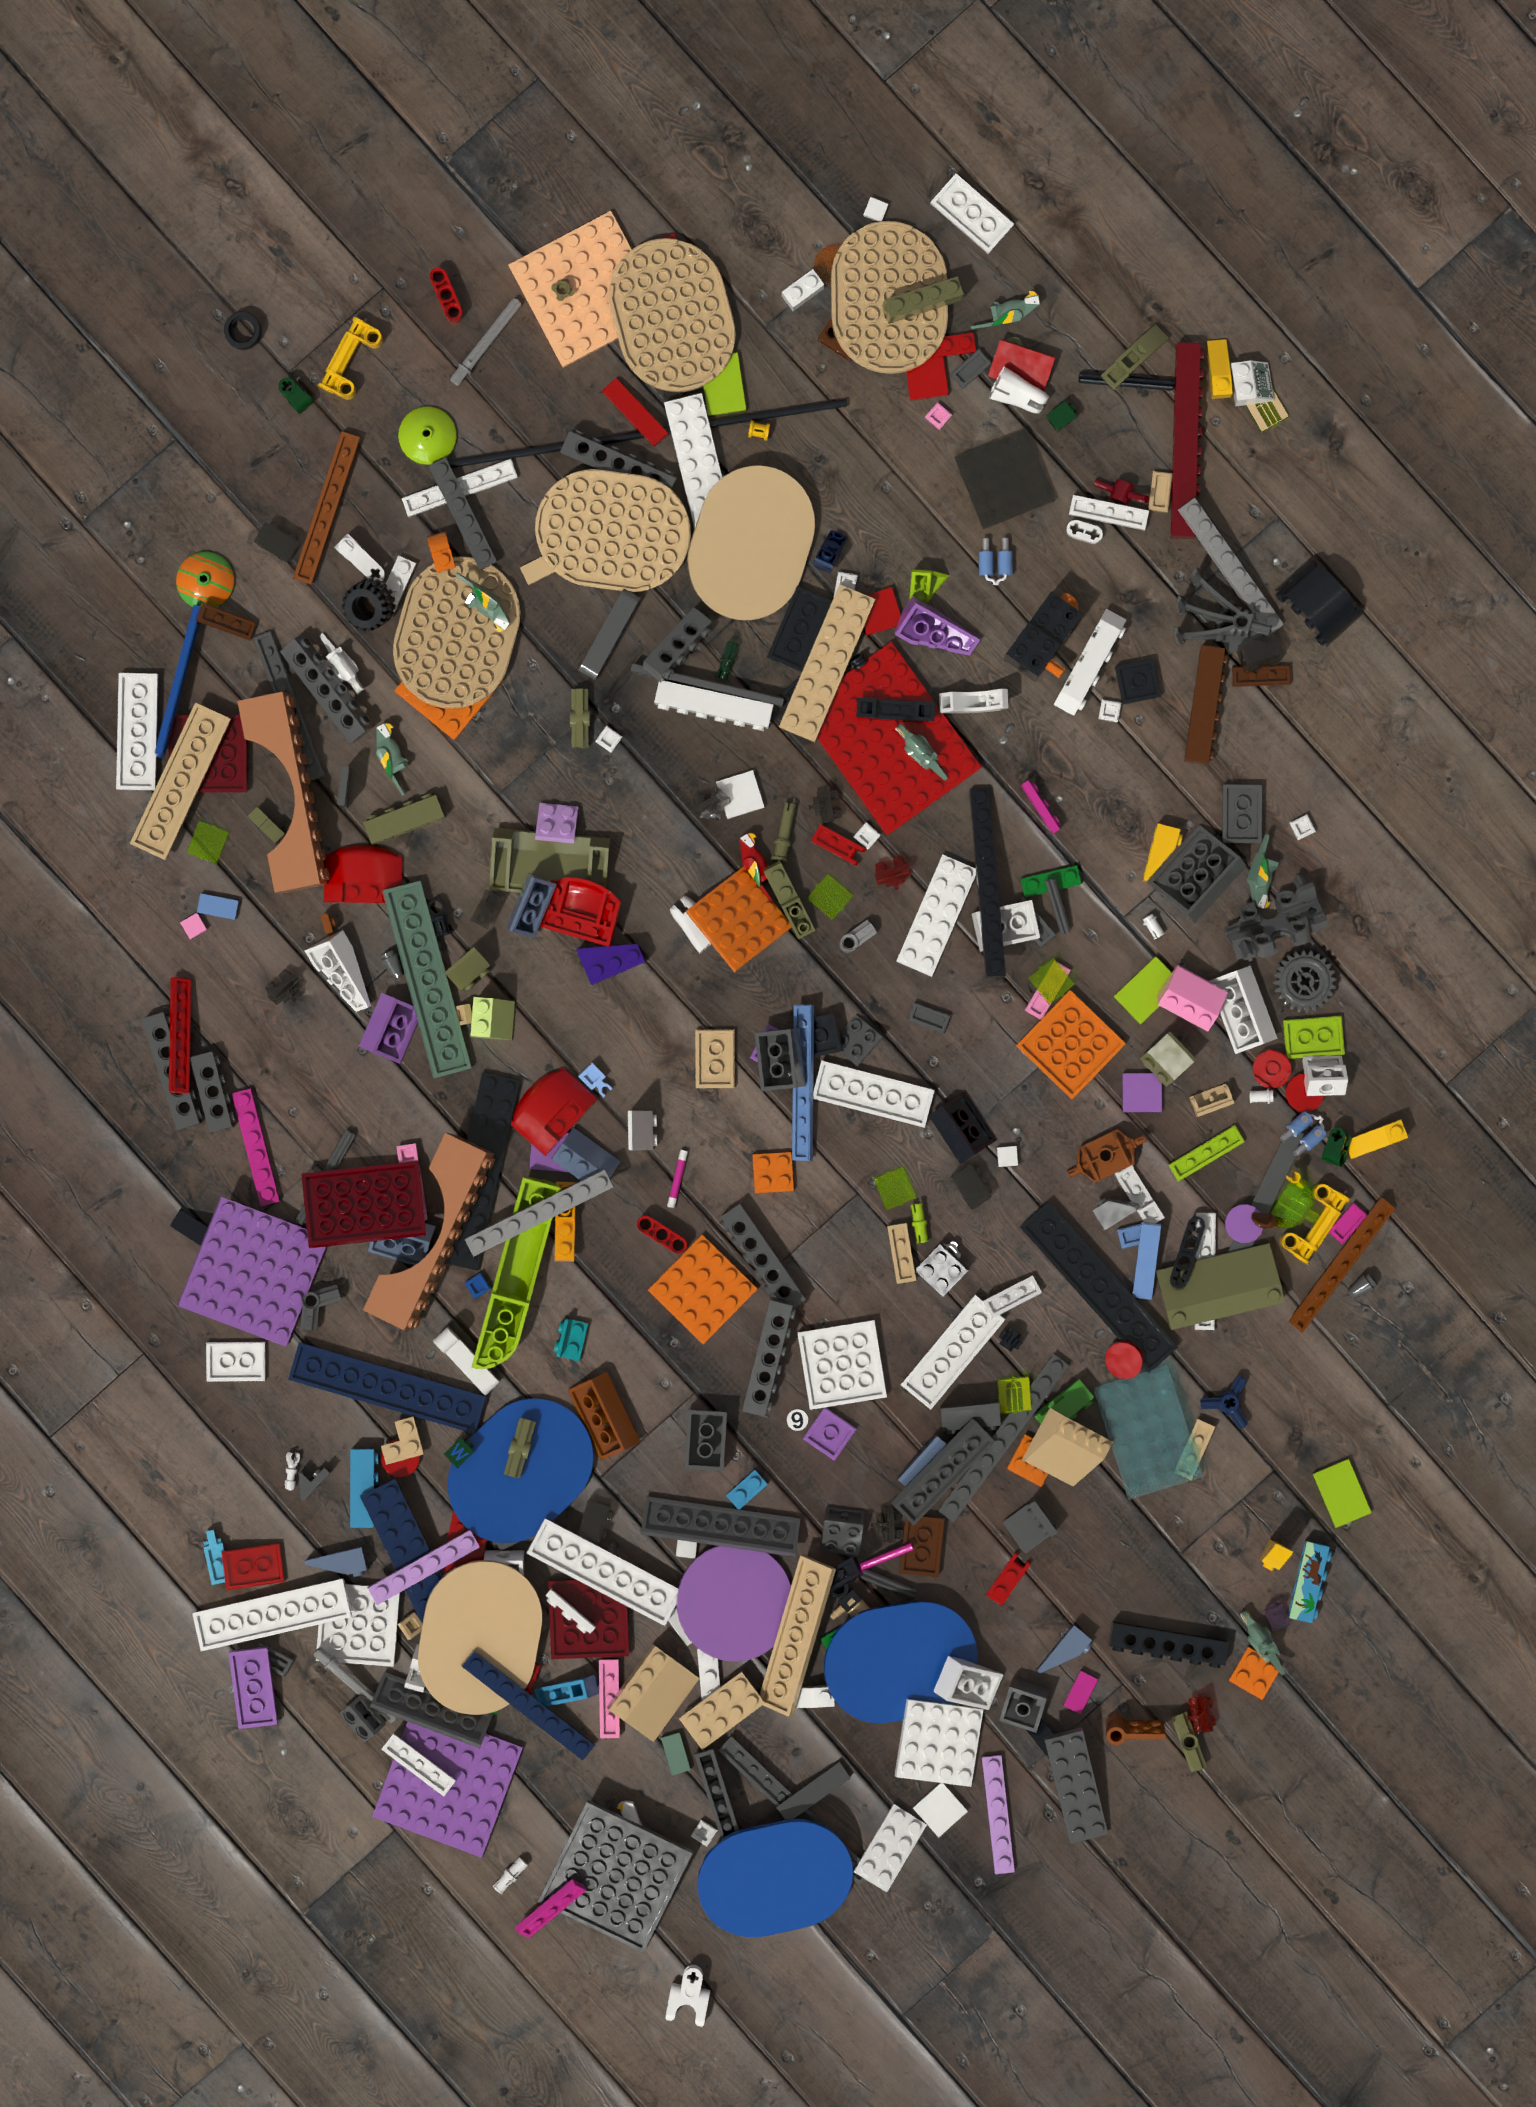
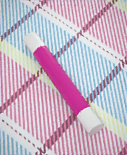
[667,1150,688,1208]

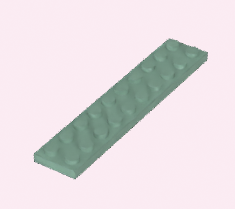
[382,881,471,1079]

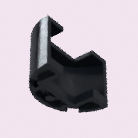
[1275,559,1361,647]

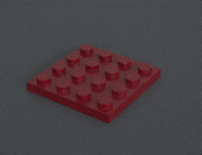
[169,715,247,793]
[548,1579,629,1659]

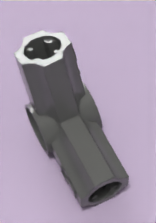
[300,1284,342,1331]

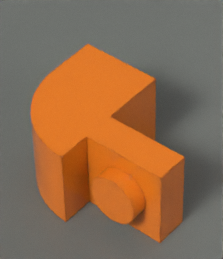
[427,531,456,573]

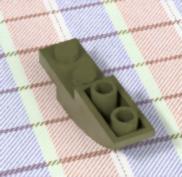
[1101,324,1169,390]
[763,861,816,939]

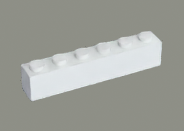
[654,681,773,731]

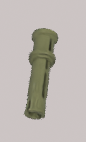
[771,803,796,863]

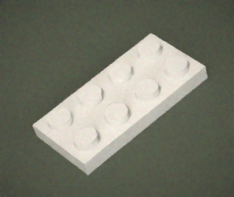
[930,174,1014,254]
[853,1804,927,1892]

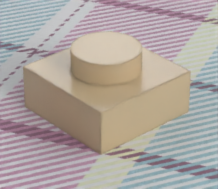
[455,1004,472,1026]
[397,1612,422,1640]

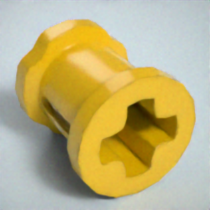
[748,420,770,441]

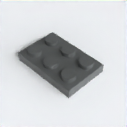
[1222,784,1262,844]

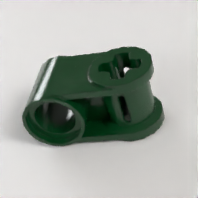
[278,377,314,414]
[1322,1127,1352,1167]

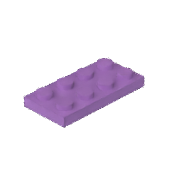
[228,1647,278,1729]

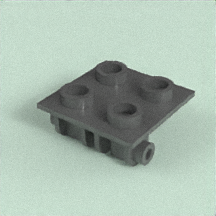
[840,1015,883,1066]

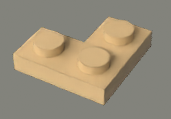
[381,1416,424,1465]

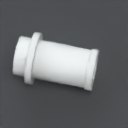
[1142,914,1165,940]
[1250,1088,1273,1104]

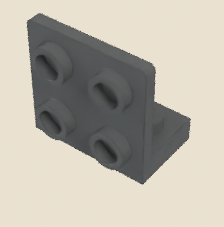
[1003,1499,1058,1553]
[821,1506,865,1556]

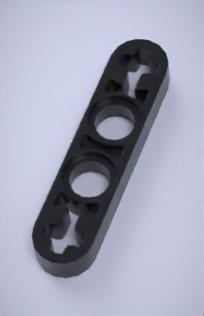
[1170,1216,1205,1290]

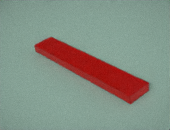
[169,977,191,1094]

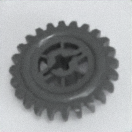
[1273,949,1337,1013]

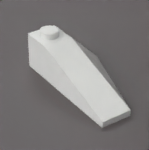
[304,930,371,1012]

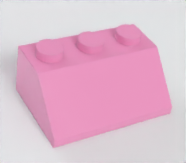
[1157,964,1228,1031]

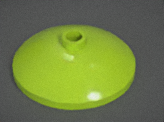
[398,407,457,465]

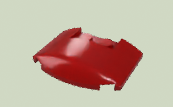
[324,845,403,903]
[539,877,621,947]
[511,1068,598,1156]

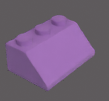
[359,993,418,1064]

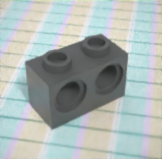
[338,1695,386,1743]

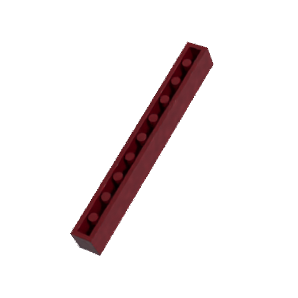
[1170,342,1204,539]

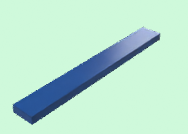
[155,605,200,758]

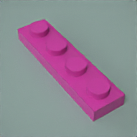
[515,1879,586,1938]

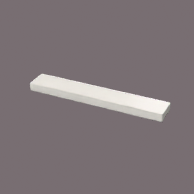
[402,459,518,517]
[1194,1213,1216,1330]

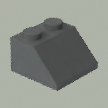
[999,1678,1050,1733]

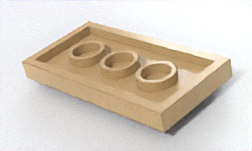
[679,1671,765,1750]

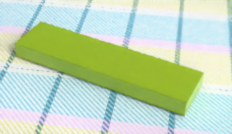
[1168,1125,1245,1182]

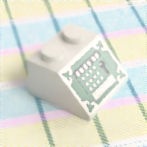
[1230,360,1274,407]

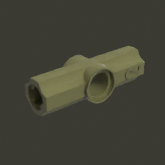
[570,689,590,748]
[504,1418,536,1479]
[1171,1711,1207,1772]

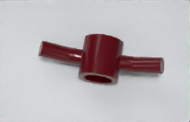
[1093,479,1149,505]

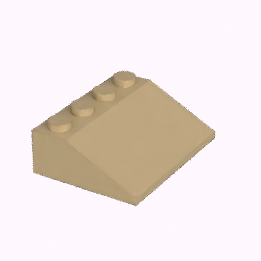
[1022,1408,1113,1486]
[606,1644,700,1742]

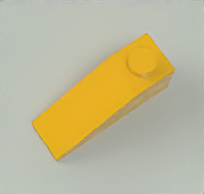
[1207,339,1233,399]
[1142,824,1183,882]
[1348,1120,1408,1159]
[1260,1539,1293,1571]

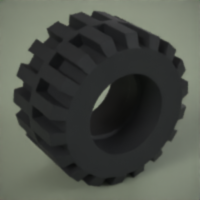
[342,578,396,632]

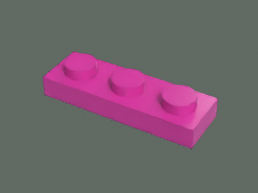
[1021,781,1061,835]

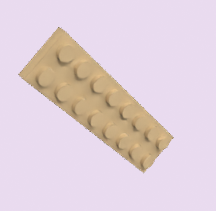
[779,584,875,743]
[130,702,231,860]
[760,1555,836,1717]

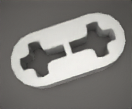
[1066,520,1103,544]

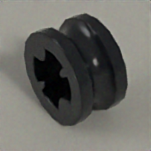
[849,652,868,670]

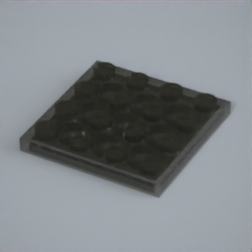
[954,429,1055,530]

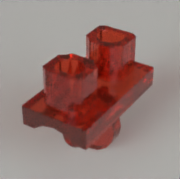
[874,857,911,891]
[1187,1696,1216,1733]

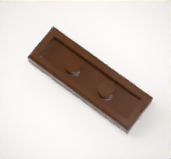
[195,602,257,641]
[1232,665,1291,687]

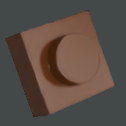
[320,913,337,935]

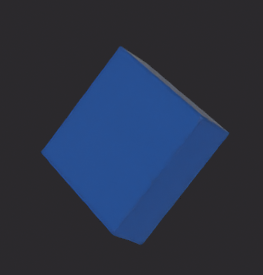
[465,1273,491,1299]

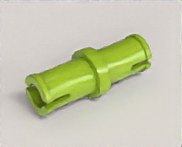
[910,1203,929,1243]

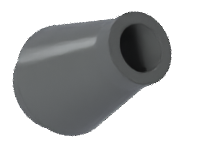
[380,949,404,979]
[1347,1273,1377,1299]

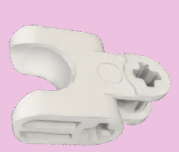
[665,1964,710,2027]

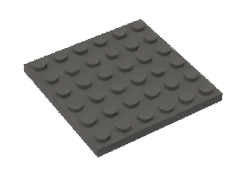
[538,1800,693,1953]

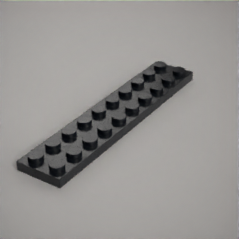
[445,1072,520,1271]
[1020,1201,1178,1373]

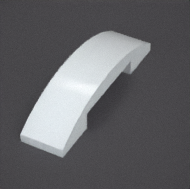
[1114,1165,1165,1223]

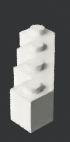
[1054,609,1126,716]

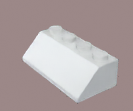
[1209,966,1278,1054]

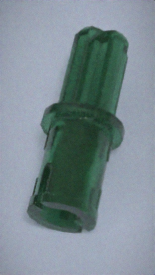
[716,641,738,680]

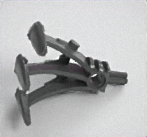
[1173,568,1272,647]

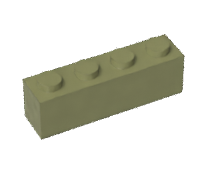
[882,276,964,324]
[363,793,445,845]

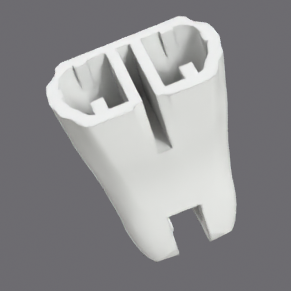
[989,366,1049,413]
[670,896,711,954]

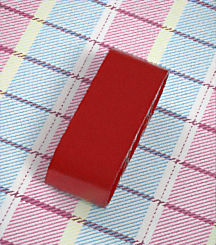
[429,267,463,324]
[637,1216,687,1254]

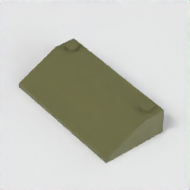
[489,828,611,893]
[1156,1243,1285,1330]

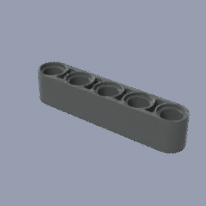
[578,589,641,680]

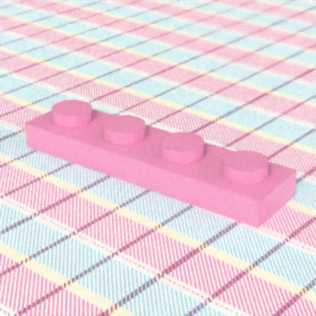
[599,1659,620,1738]

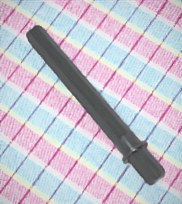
[295,1130,355,1227]

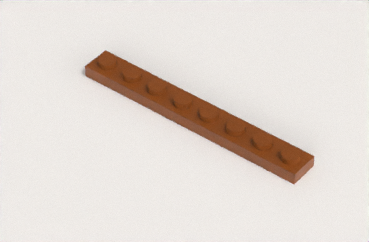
[293,431,360,585]
[1288,1197,1395,1333]

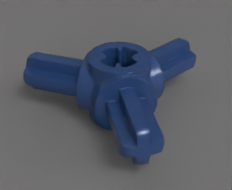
[1200,1375,1248,1429]

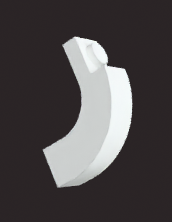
[939,689,1008,713]

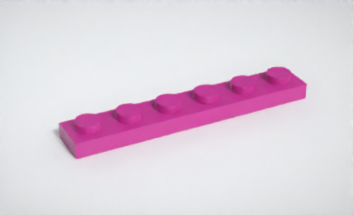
[232,1089,280,1206]

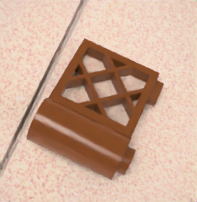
[1105,1713,1165,1745]

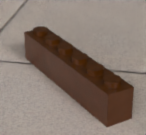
[1184,645,1228,765]

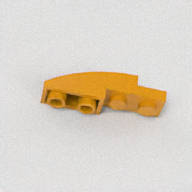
[555,1182,576,1262]

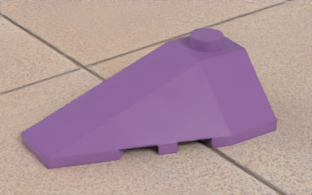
[894,596,980,656]

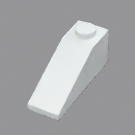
[796,1685,835,1708]

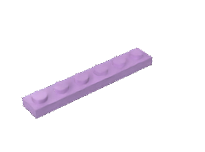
[367,1530,480,1605]
[982,1754,1015,1874]

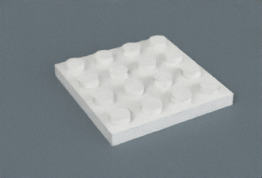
[797,1320,887,1410]
[316,1582,400,1667]
[894,1699,983,1787]

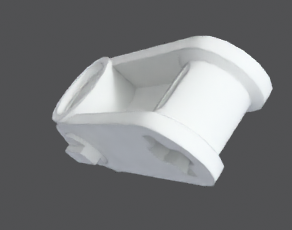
[334,533,385,581]

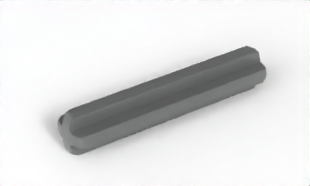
[1045,878,1070,934]
[861,1569,917,1599]

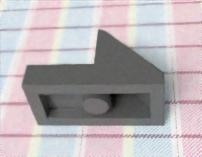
[299,1467,331,1502]

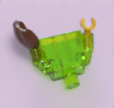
[1251,1169,1320,1229]

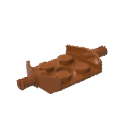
[1067,1129,1147,1183]

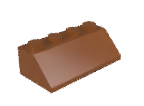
[568,1372,640,1460]

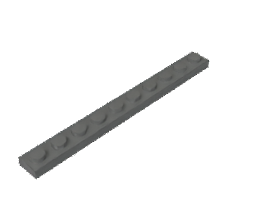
[938,1354,1069,1522]
[718,1736,865,1886]

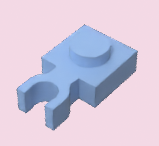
[578,1062,613,1098]

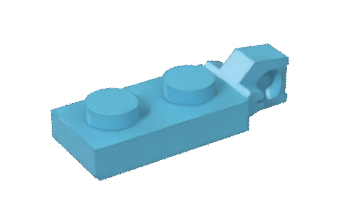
[203,1529,225,1585]

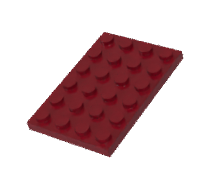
[301,1161,426,1248]

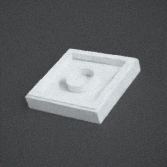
[716,770,764,819]
[913,1783,968,1837]

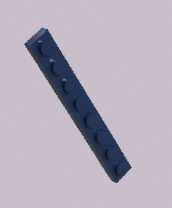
[461,1650,595,1760]

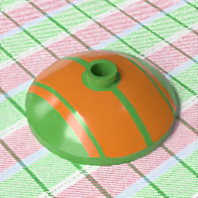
[176,552,235,607]

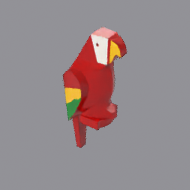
[739,833,773,903]

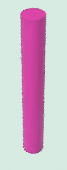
[859,1542,914,1571]

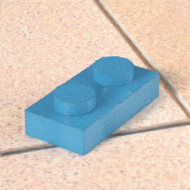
[726,1470,768,1510]

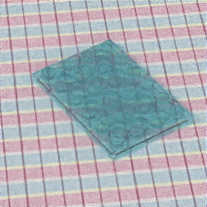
[1093,1365,1203,1500]

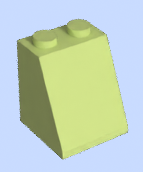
[471,997,515,1040]

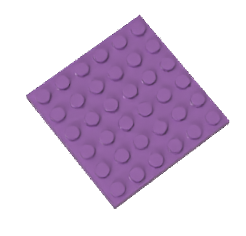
[177,1196,326,1346]
[372,1722,523,1858]

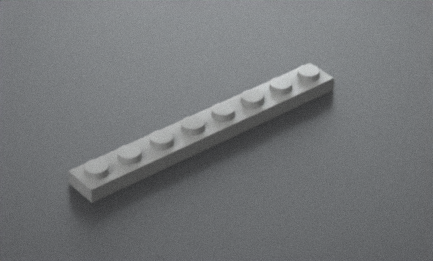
[1178,498,1284,635]
[465,1169,614,1257]

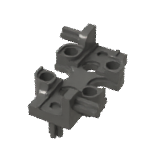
[1224,874,1329,961]

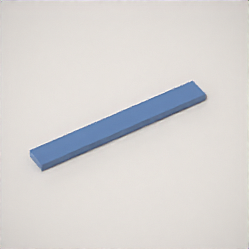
[792,1005,814,1161]

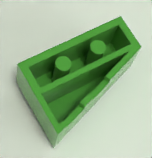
[1033,1379,1094,1425]

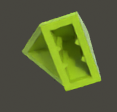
[910,569,950,604]

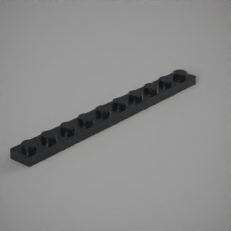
[969,788,1006,978]

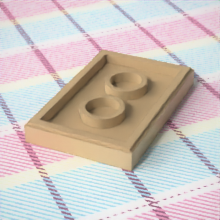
[695,1030,735,1088]

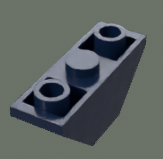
[813,530,848,574]

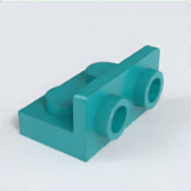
[554,1318,588,1361]

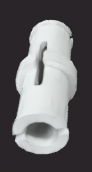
[493,1857,528,1894]

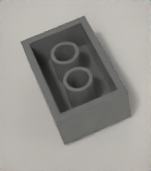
[755,1028,806,1091]
[684,1409,727,1471]

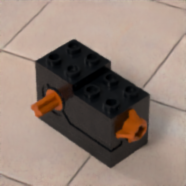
[1003,591,1083,682]

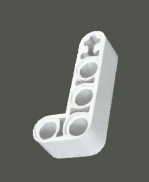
[433,1327,500,1395]

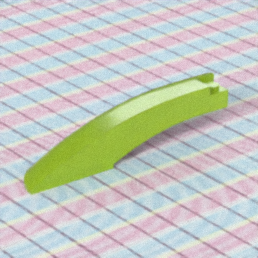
[471,1175,561,1369]

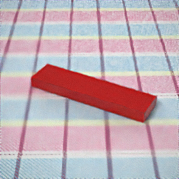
[602,378,668,447]

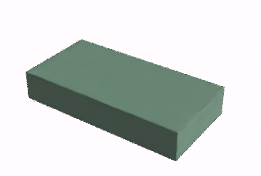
[661,1732,691,1776]

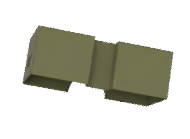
[247,807,286,844]

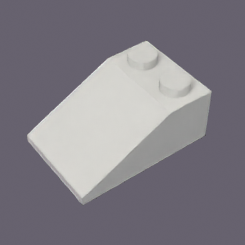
[972,900,1040,952]
[628,1111,657,1150]
[933,1656,1003,1710]

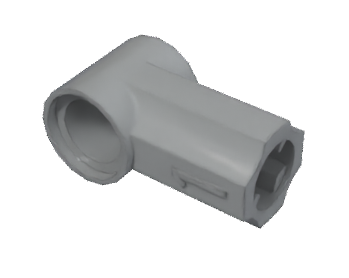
[839,920,877,953]

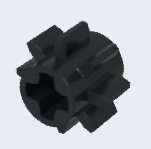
[999,1328,1023,1351]

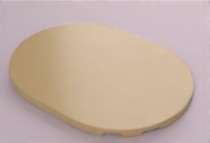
[831,221,948,374]
[609,238,735,392]
[688,466,815,620]
[535,469,691,592]
[393,556,520,709]
[418,1560,542,1715]

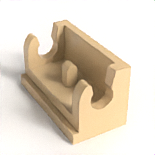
[1189,1084,1235,1117]

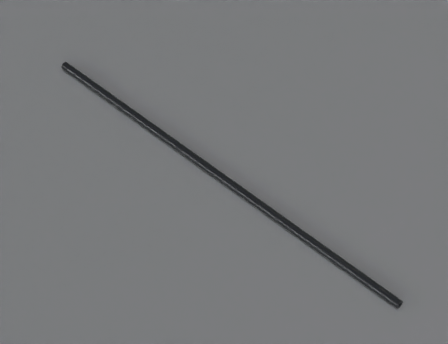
[448,399,847,468]

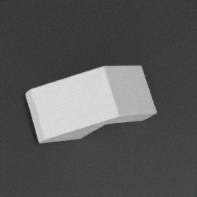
[404,1644,425,1692]

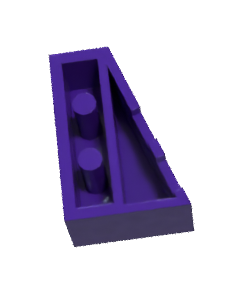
[576,944,645,985]

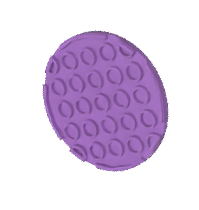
[676,1546,791,1662]

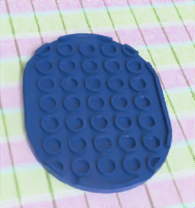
[448,1399,593,1543]
[824,1601,978,1723]
[697,1819,853,1937]

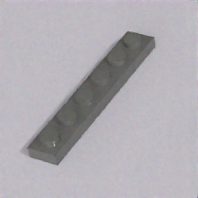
[429,457,497,571]

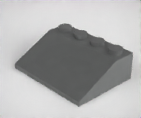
[1148,825,1246,923]

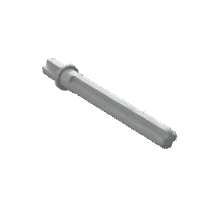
[450,298,522,386]
[313,1647,397,1723]

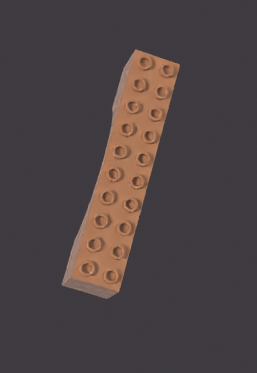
[237,692,330,893]
[363,1133,495,1330]

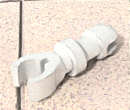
[285,1452,300,1491]

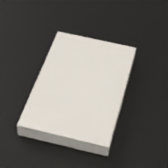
[206,1342,266,1382]

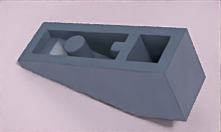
[304,1546,368,1577]
[1036,1624,1092,1673]

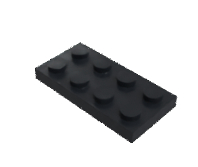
[767,586,832,673]

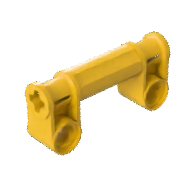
[317,317,384,400]
[1280,1184,1350,1265]

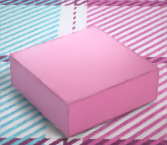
[925,402,952,430]
[180,913,207,940]

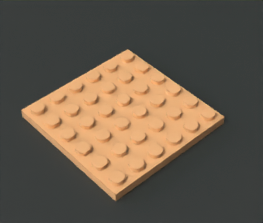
[508,211,632,368]

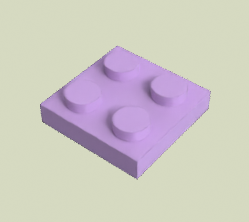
[535,803,578,843]

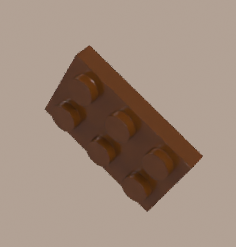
[899,1516,945,1577]

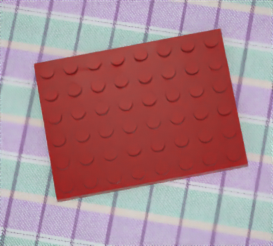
[817,642,982,836]

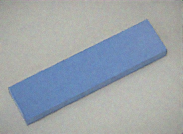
[1132,1222,1161,1300]

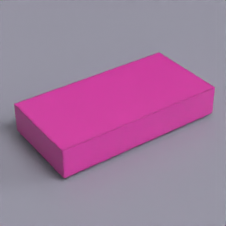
[1329,1203,1367,1245]
[1063,1670,1098,1714]

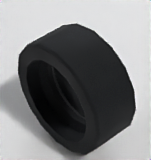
[224,311,262,350]

